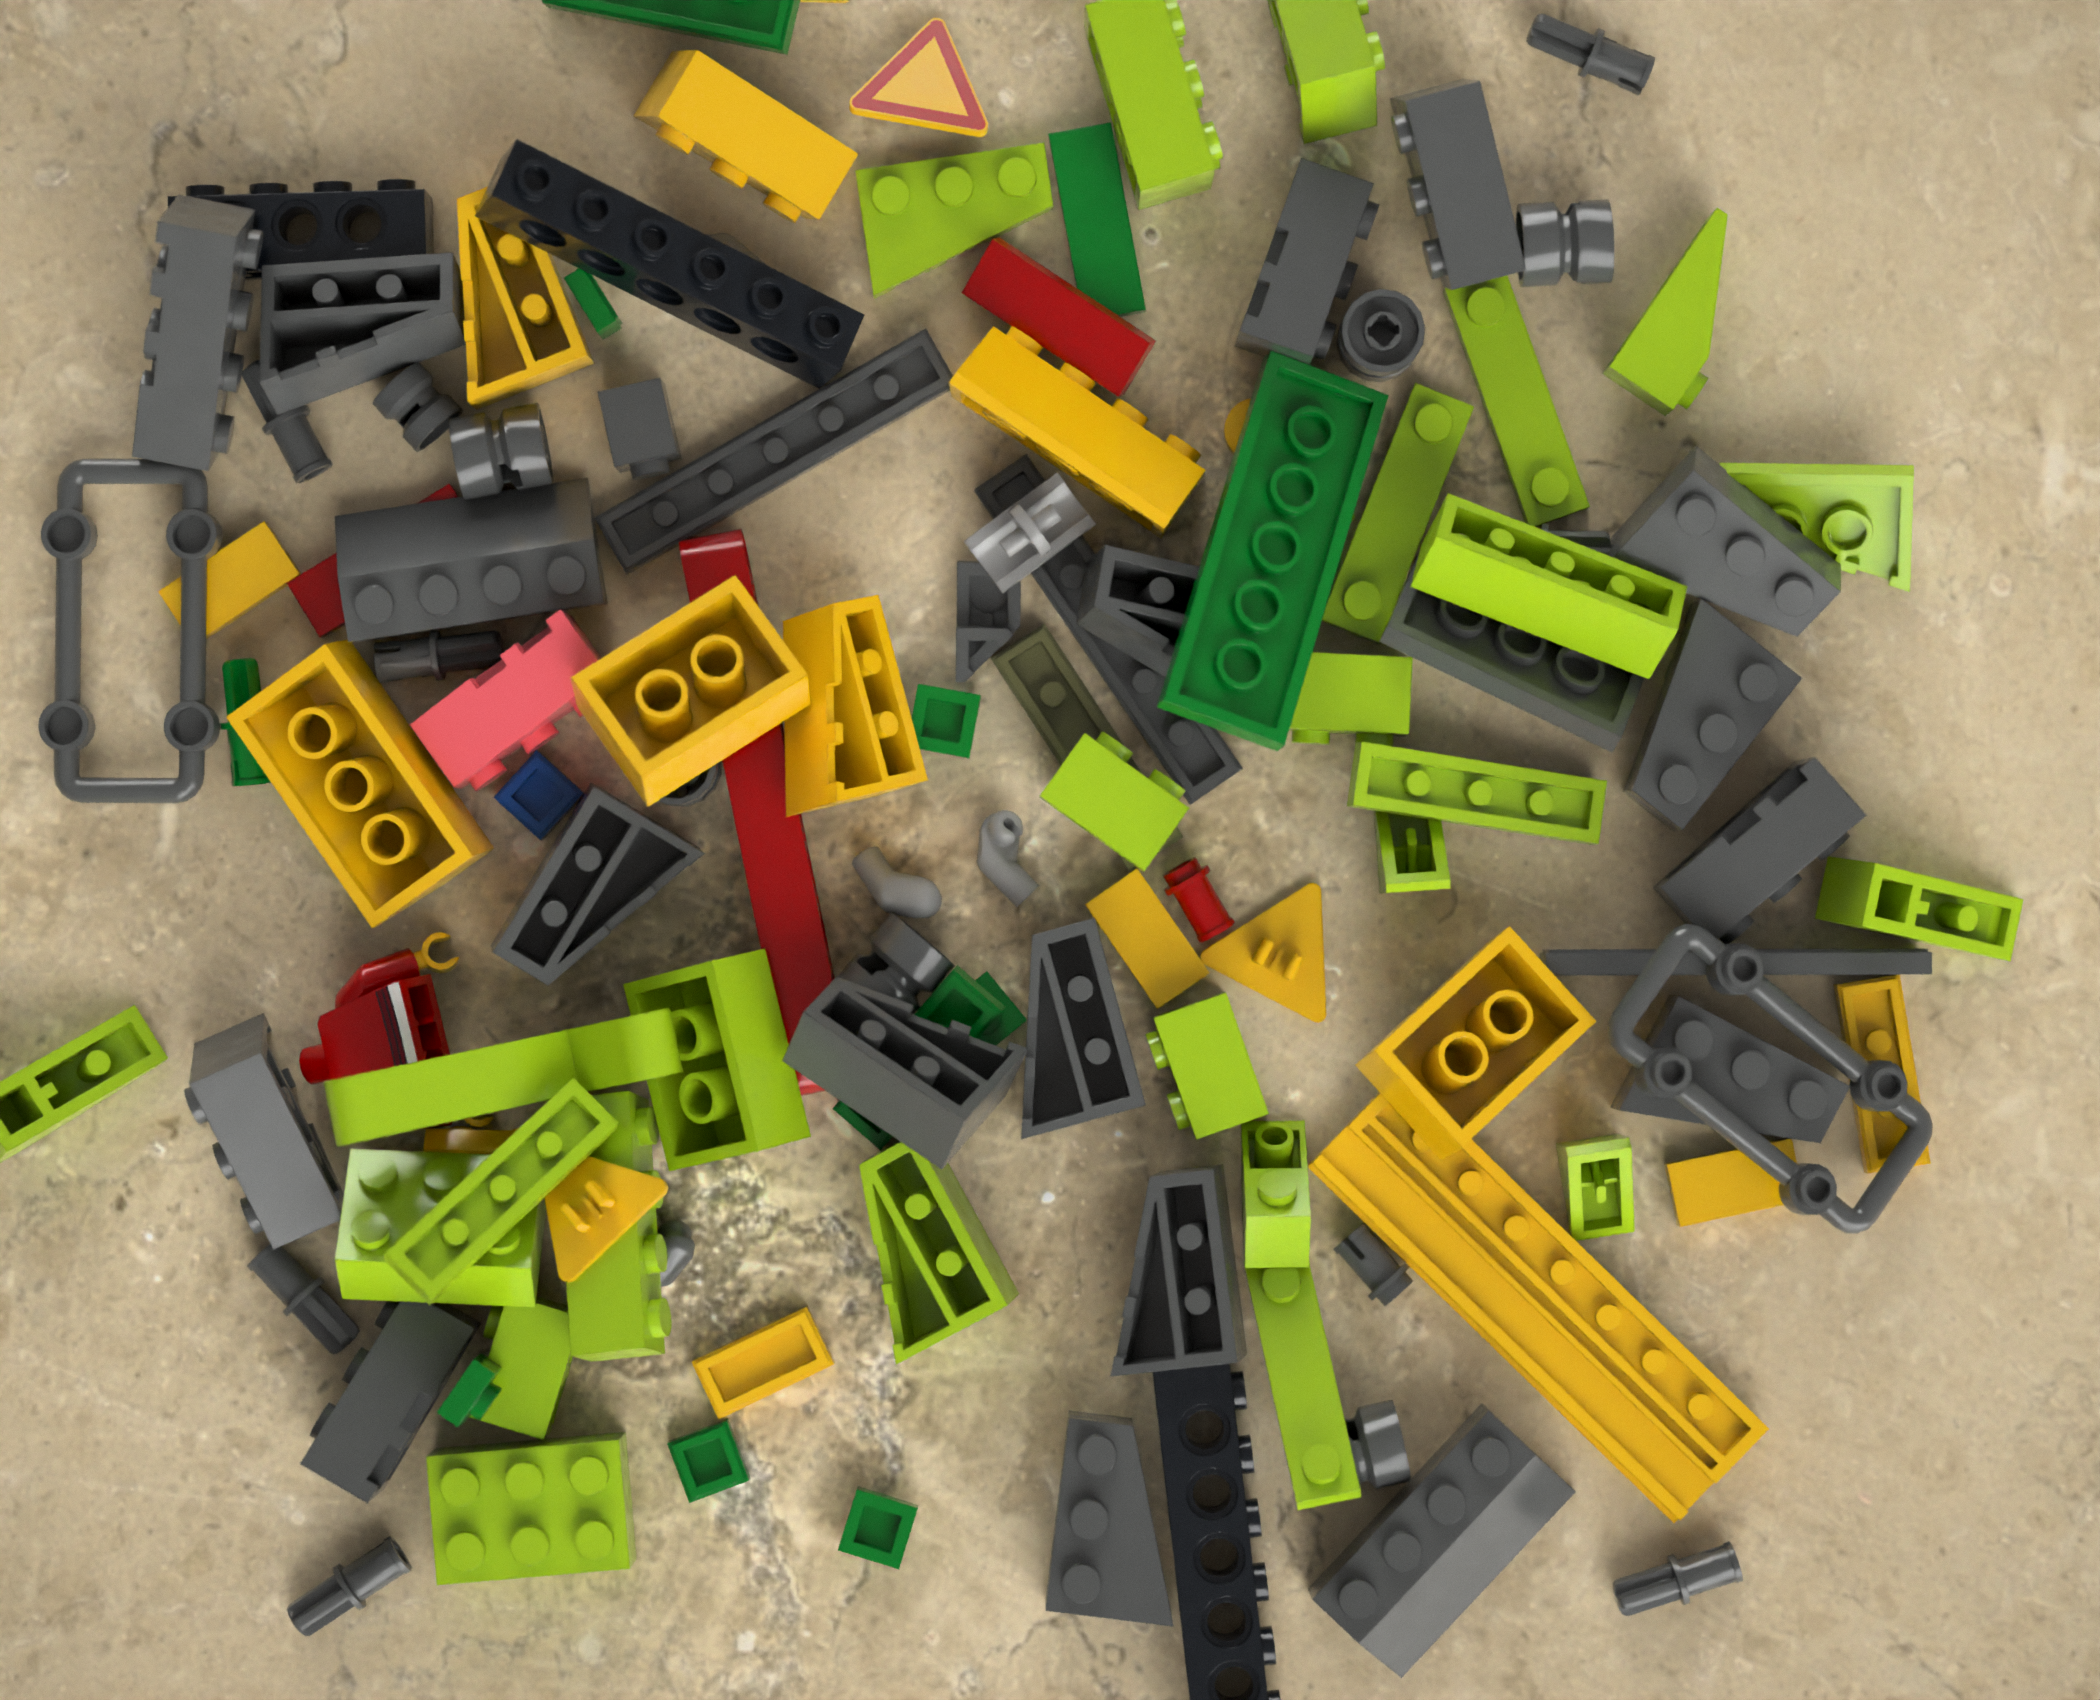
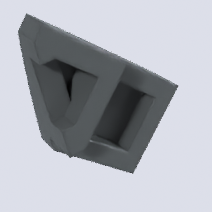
[956,561,1021,682]

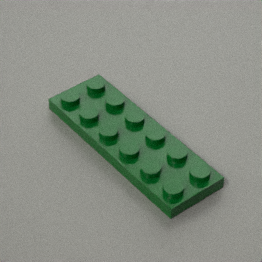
[1157,350,1389,751]

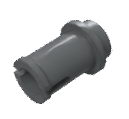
[1333,1222,1413,1306]

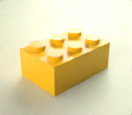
[571,575,811,807]
[1355,926,1596,1160]

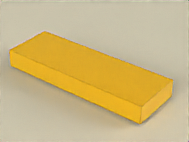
[1833,975,1931,1174]

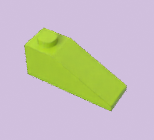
[1602,208,1728,416]
[1815,856,2024,961]
[0,1005,168,1163]

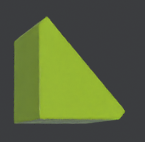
[1374,811,1450,893]
[1556,1134,1635,1241]

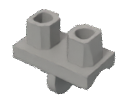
[964,472,1096,594]

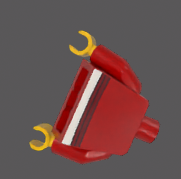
[299,932,494,1131]

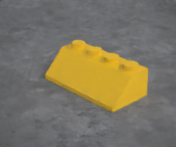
[949,326,1206,539]
[226,639,495,928]

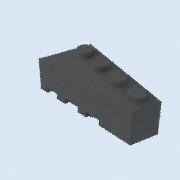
[132,195,263,471]

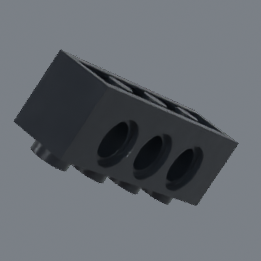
[168,179,434,280]

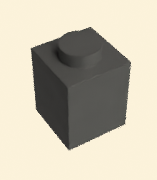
[598,378,682,480]

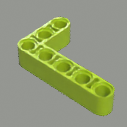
[323,1008,683,1147]

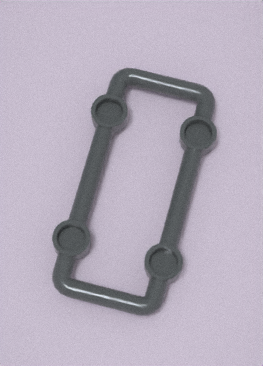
[38,459,223,803]
[1607,924,1933,1234]

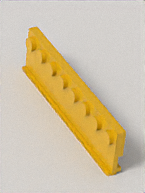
[1308,1092,1769,1523]

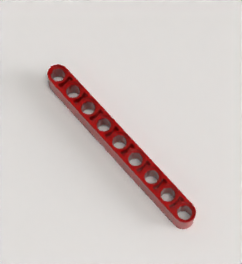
[679,528,835,1096]

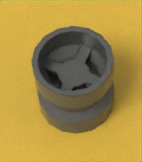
[373,362,463,452]

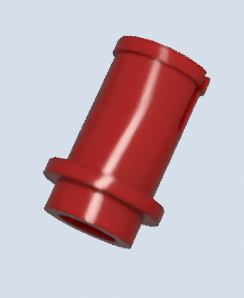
[1163,857,1235,943]

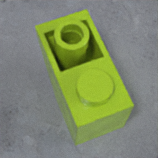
[1241,1120,1311,1268]

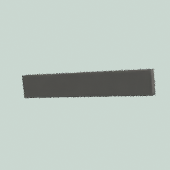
[594,329,953,575]
[974,454,1243,805]
[1539,948,1932,975]

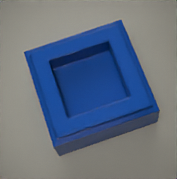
[493,750,584,841]

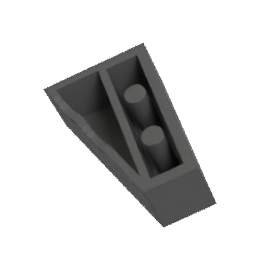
[1235,158,1380,365]
[260,252,466,415]
[783,977,1028,1169]

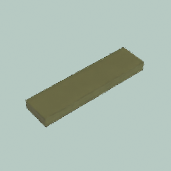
[991,624,1183,872]

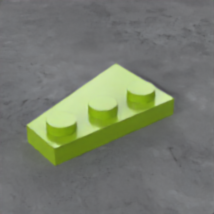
[855,143,1053,299]
[1719,463,1914,592]

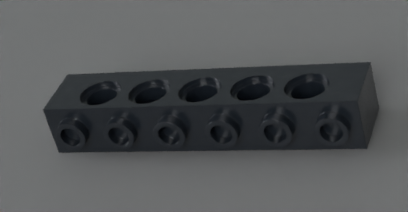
[475,139,864,388]
[1152,1364,1281,1700]

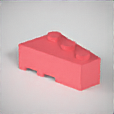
[410,609,602,791]

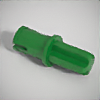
[220,658,271,786]

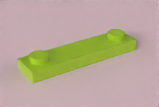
[1443,275,1590,527]
[1322,383,1474,644]
[1347,741,1607,845]
[384,1078,619,1305]
[1244,1263,1361,1510]

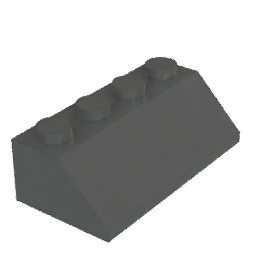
[335,478,608,642]
[1308,1403,1576,1678]

